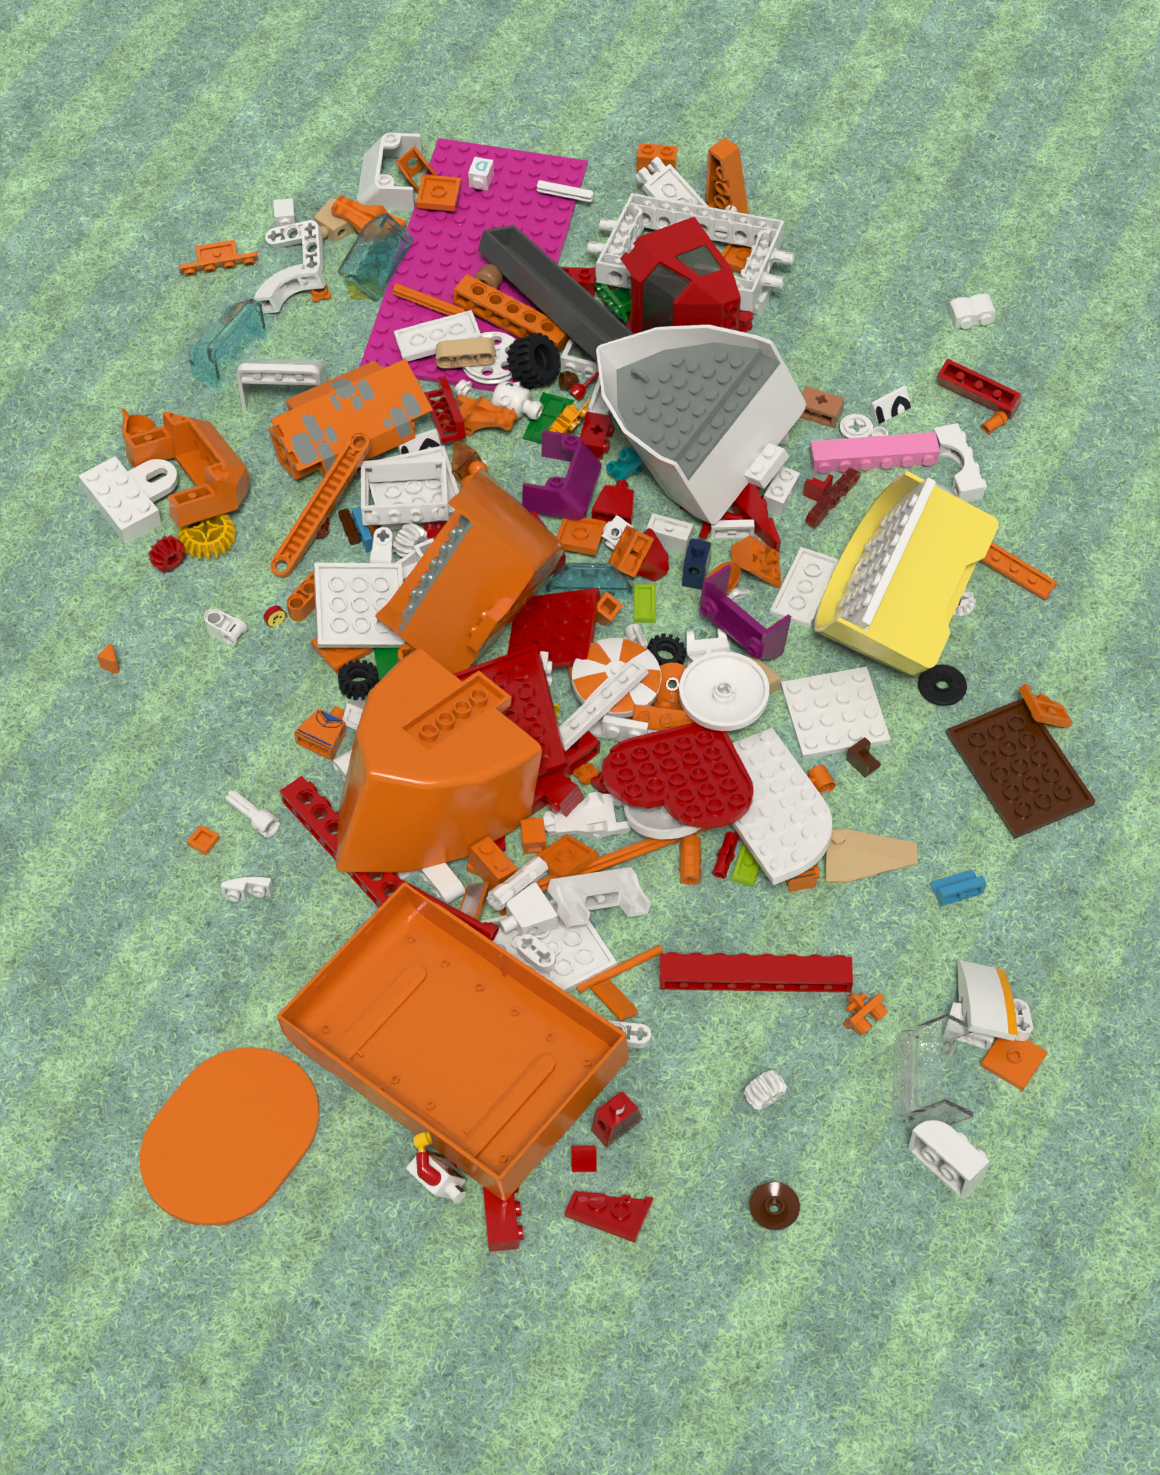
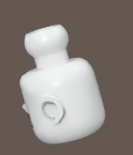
[491,381,543,420]

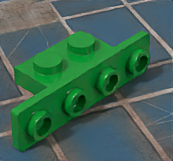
[595,277,631,323]

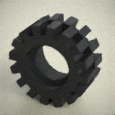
[647,633,687,666]
[338,659,379,700]

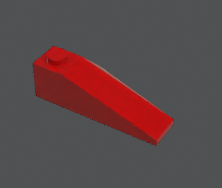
[730,483,781,552]

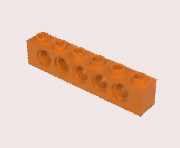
[453,274,569,354]

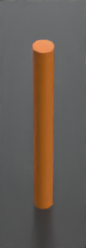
[576,945,663,994]

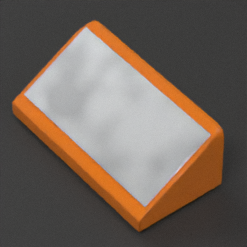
[459,882,490,921]

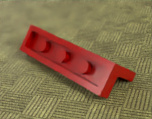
[424,376,466,443]

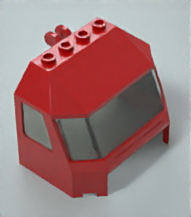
[620,217,753,334]

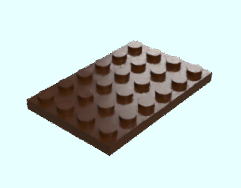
[946,698,1095,839]

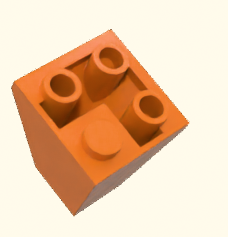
[731,535,781,588]

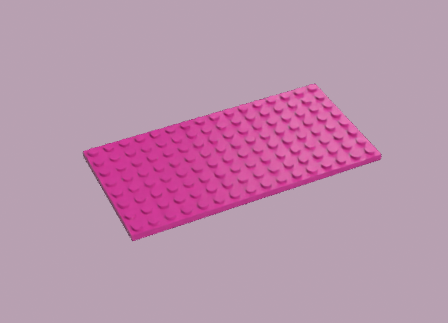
[360,138,588,392]

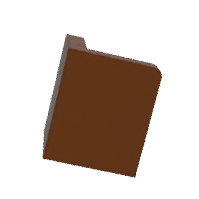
[846,737,881,778]

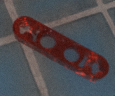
[805,467,861,529]

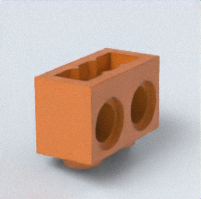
[607,525,654,578]

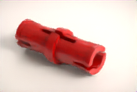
[712,832,740,879]

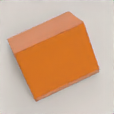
[97,644,120,674]

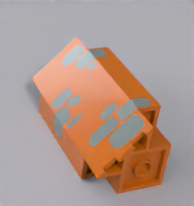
[268,358,433,480]

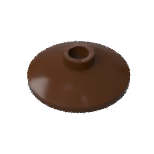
[749,1182,800,1230]

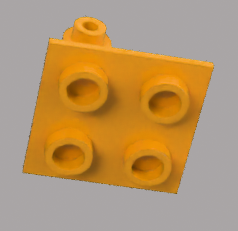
[548,398,591,435]

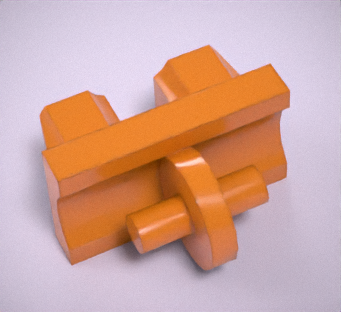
[842,993,888,1036]

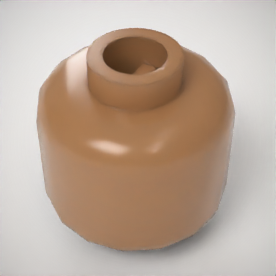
[474,264,503,289]

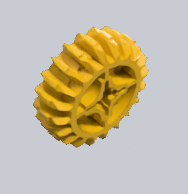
[178,514,236,561]

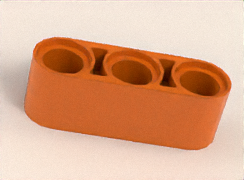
[287,569,315,621]

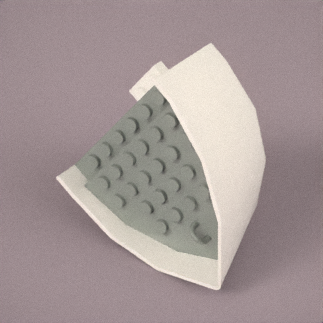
[596,325,806,524]

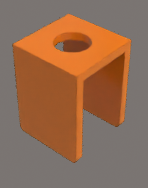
[395,146,438,192]

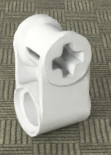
[370,527,395,563]
[204,609,248,647]

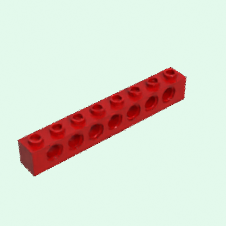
[280,776,401,908]

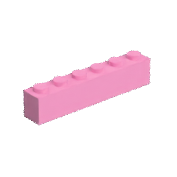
[810,432,940,474]

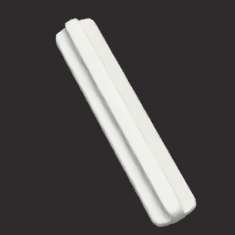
[537,180,594,202]

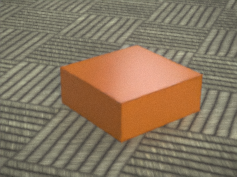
[187,825,220,856]

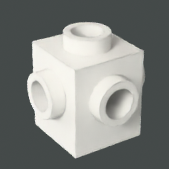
[601,515,635,550]

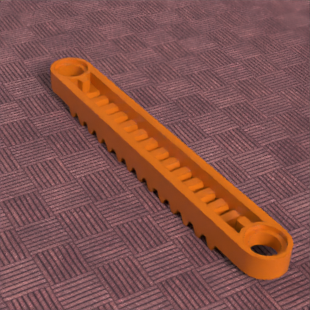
[270,431,371,578]

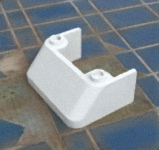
[357,133,422,211]
[236,358,327,409]

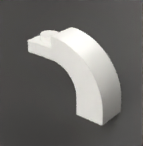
[253,264,326,314]

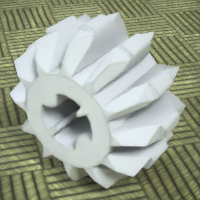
[393,523,428,558]
[744,1070,787,1110]

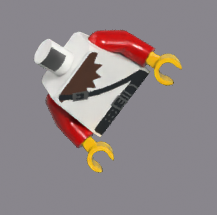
[406,1132,466,1203]

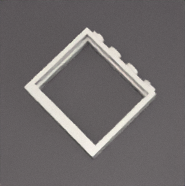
[361,456,449,526]

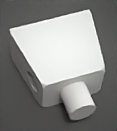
[498,882,559,936]

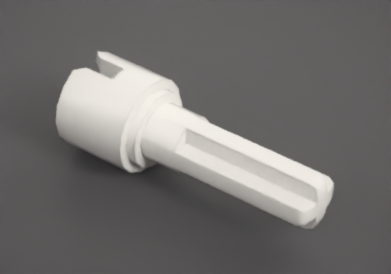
[225,791,280,838]

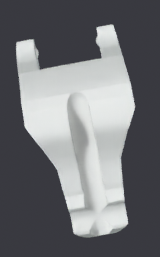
[686,628,731,665]
[543,792,631,840]

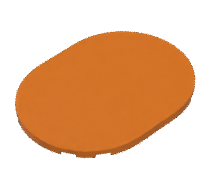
[139,1048,319,1226]

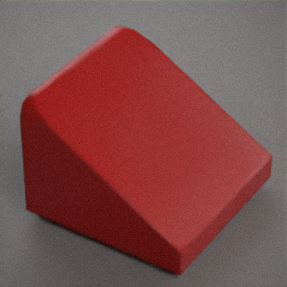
[571,1146,597,1172]

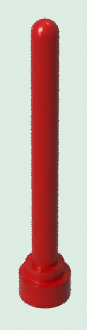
[397,880,499,941]

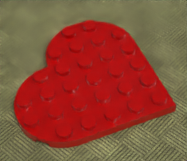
[602,722,754,830]

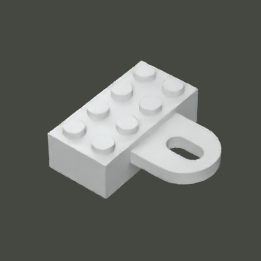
[79,456,178,545]

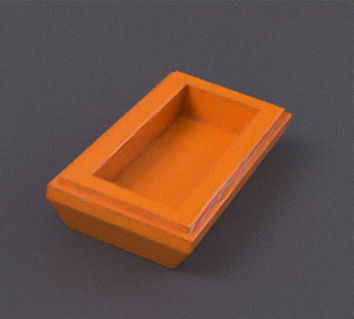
[590,979,638,1022]

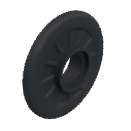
[918,664,967,706]

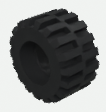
[507,333,561,389]

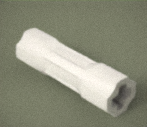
[486,856,549,910]

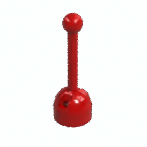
[568,371,599,402]

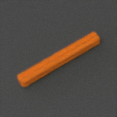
[392,283,466,316]

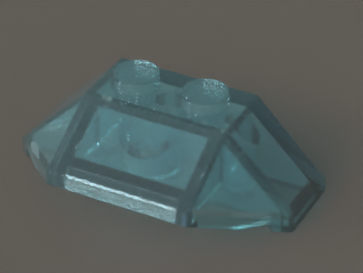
[546,563,633,599]

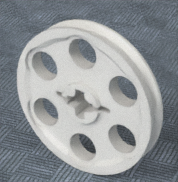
[462,332,516,384]

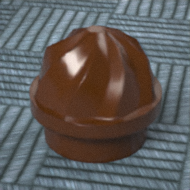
[559,371,579,391]

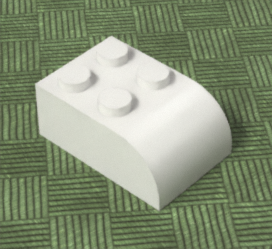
[908,1120,990,1200]

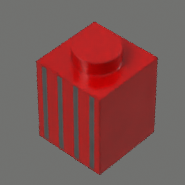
[543,775,584,817]

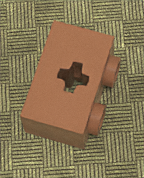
[800,386,844,428]

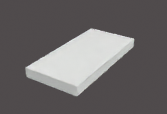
[394,310,482,362]
[769,547,839,628]

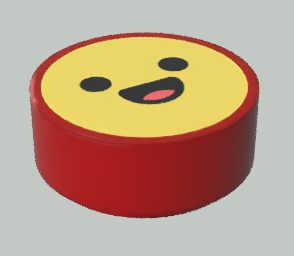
[263,605,286,628]

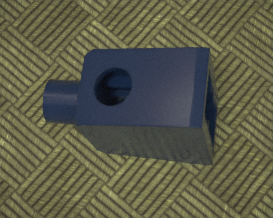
[682,539,711,590]

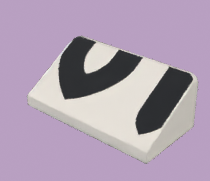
[870,386,911,424]
[398,429,441,455]

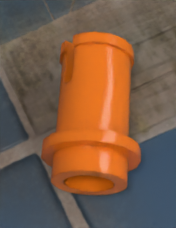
[981,411,1008,435]

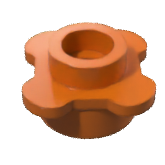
[309,285,331,302]
[573,763,599,785]

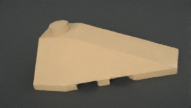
[825,829,918,883]

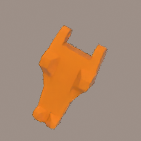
[331,194,406,251]
[441,395,518,436]

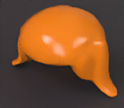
[121,408,159,440]

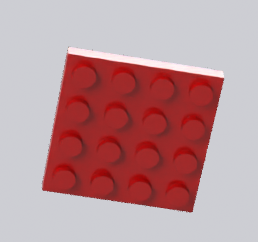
[507,588,600,669]

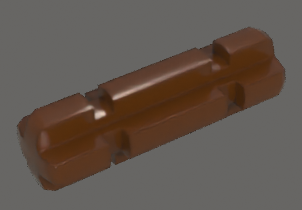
[338,508,361,546]

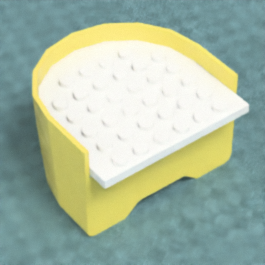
[815,471,999,675]

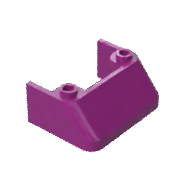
[522,430,602,520]
[699,564,792,659]

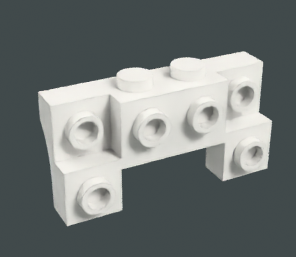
[547,867,651,927]

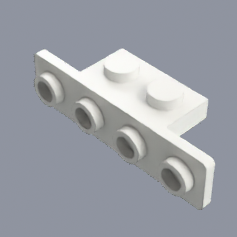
[588,715,661,741]

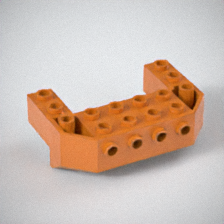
[125,411,250,528]

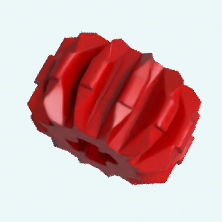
[148,535,186,572]

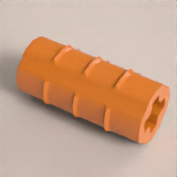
[679,835,702,885]

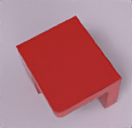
[803,474,833,504]

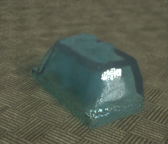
[337,213,414,302]

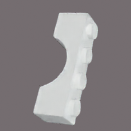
[933,423,987,502]

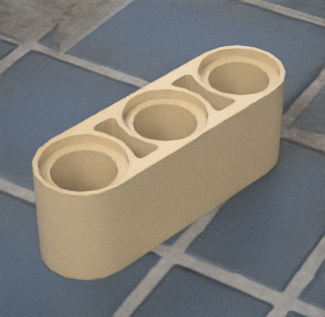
[436,337,495,368]

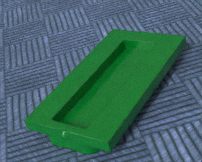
[523,392,574,444]

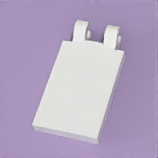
[635,157,709,207]

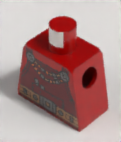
[591,1091,643,1148]

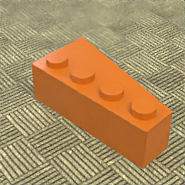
[705,138,749,214]

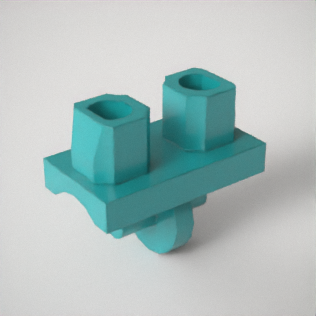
[606,445,643,482]

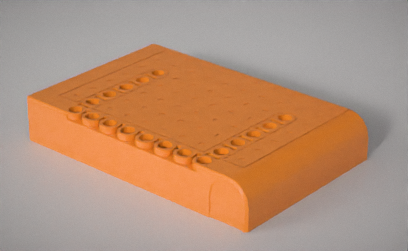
[277,882,629,1201]

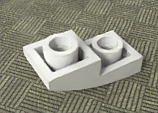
[221,877,273,902]

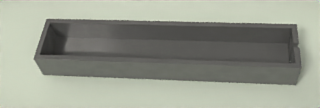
[478,225,633,362]

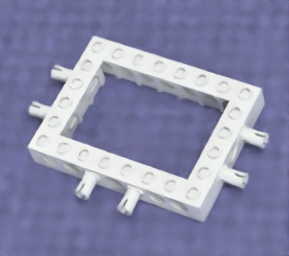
[587,193,795,312]

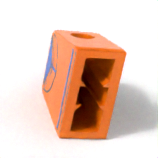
[294,706,347,761]

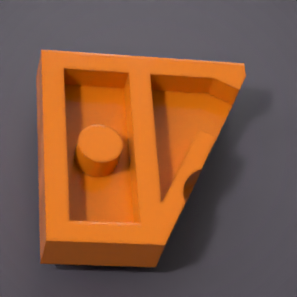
[1019,683,1073,728]

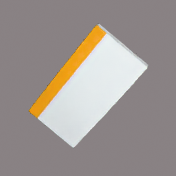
[957,960,1018,1041]

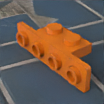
[179,240,259,276]
[632,698,694,730]

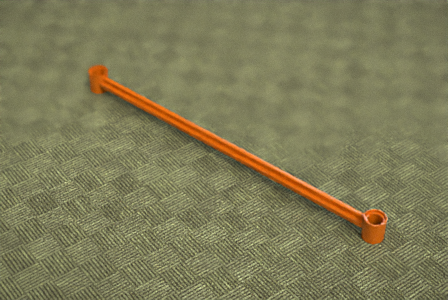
[499,765,836,916]

